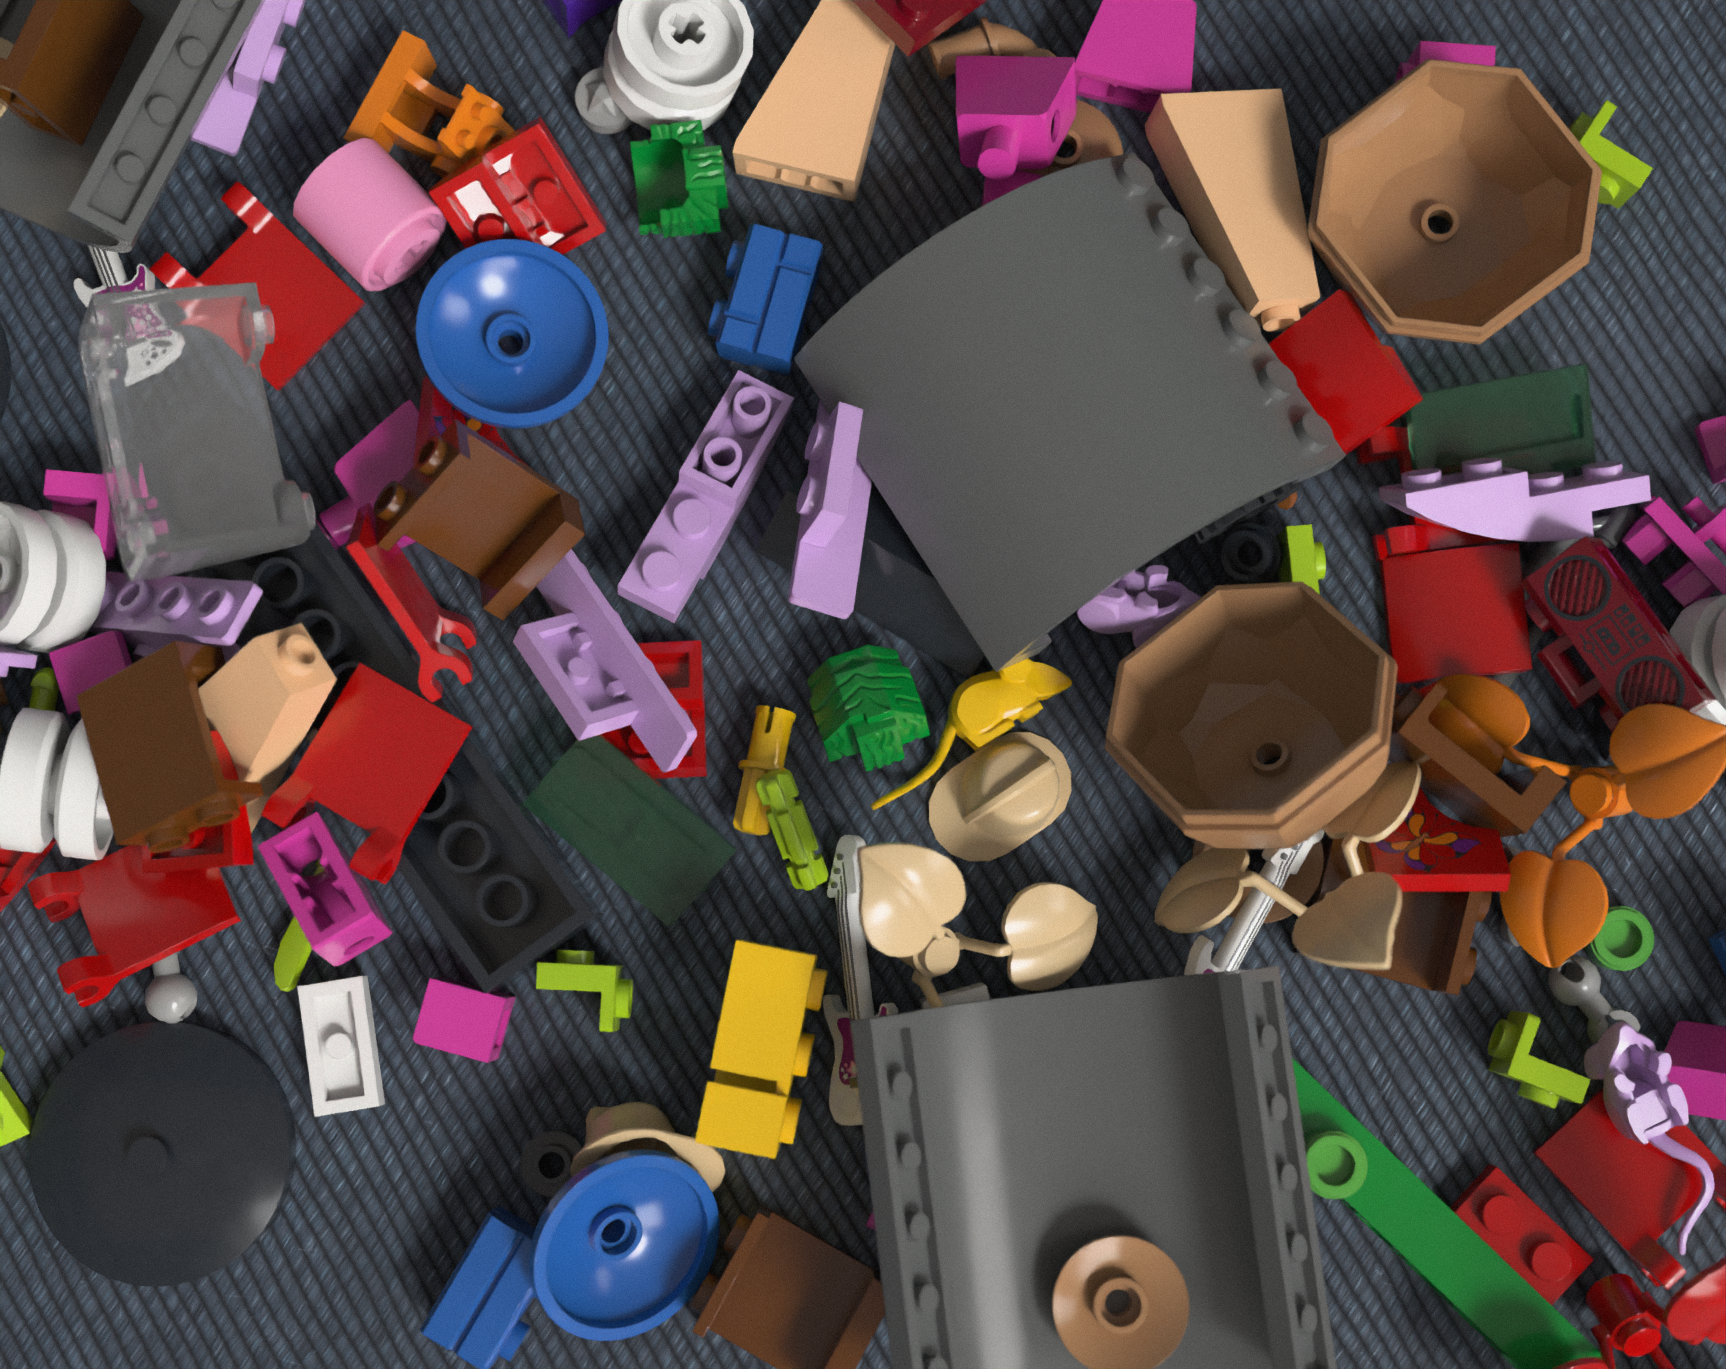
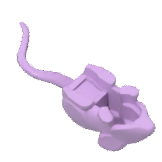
[1076,565,1201,648]
[1584,1021,1715,1255]

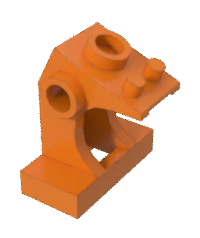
[343,30,514,178]

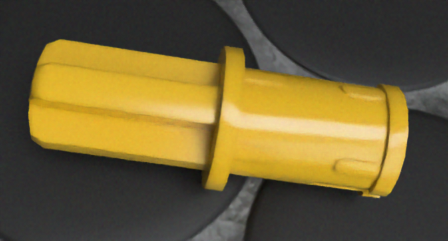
[733,705,796,836]

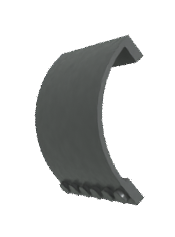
[0,0,266,253]
[794,152,1346,672]
[850,966,1337,1369]

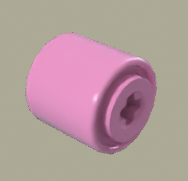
[293,138,446,291]

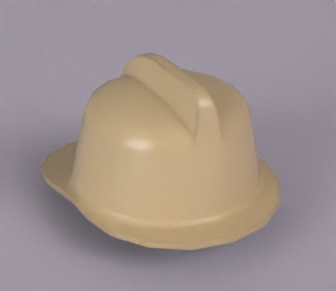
[929,732,1072,861]
[570,1102,725,1192]

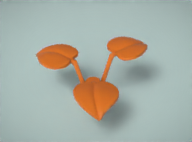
[1428,674,1726,968]

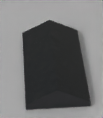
[756,460,985,679]

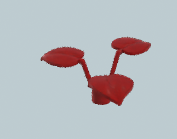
[1554,1255,1726,1369]

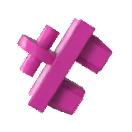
[1620,495,1726,608]

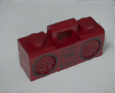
[1521,536,1717,732]

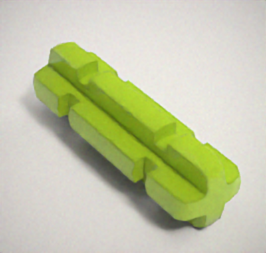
[756,768,829,891]

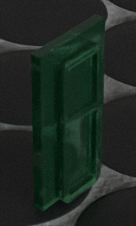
[1406,364,1596,476]
[522,734,737,927]

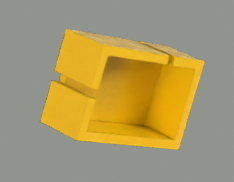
[695,940,828,1159]

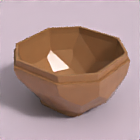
[1307,59,1602,345]
[1105,581,1397,849]

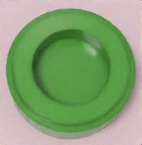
[1584,906,1654,971]
[1304,1129,1368,1199]

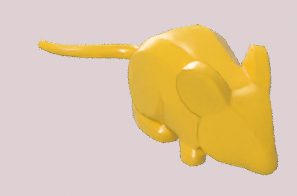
[871,658,1072,810]

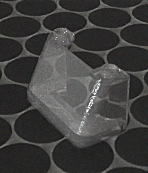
[79,282,316,582]

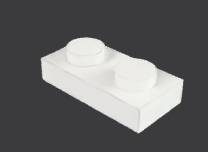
[297,975,385,1117]

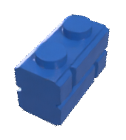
[708,224,823,376]
[419,1206,537,1369]

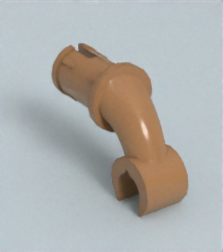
[928,16,1056,80]

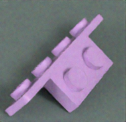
[191,0,306,156]
[788,399,872,619]
[513,549,697,772]
[88,572,263,663]

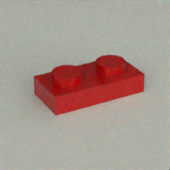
[1449,1164,1594,1306]

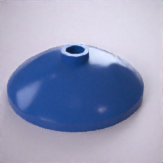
[416,239,609,429]
[529,1150,720,1341]

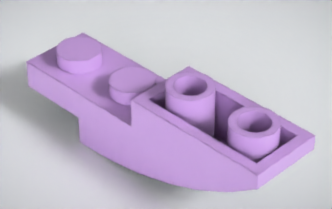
[618,370,794,623]
[1379,458,1651,542]

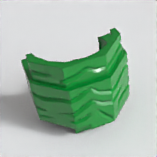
[630,120,728,238]
[807,645,930,771]

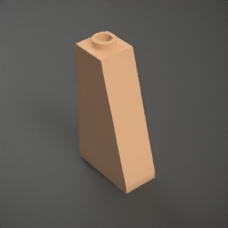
[733,0,895,202]
[1145,89,1320,332]
[198,623,337,834]

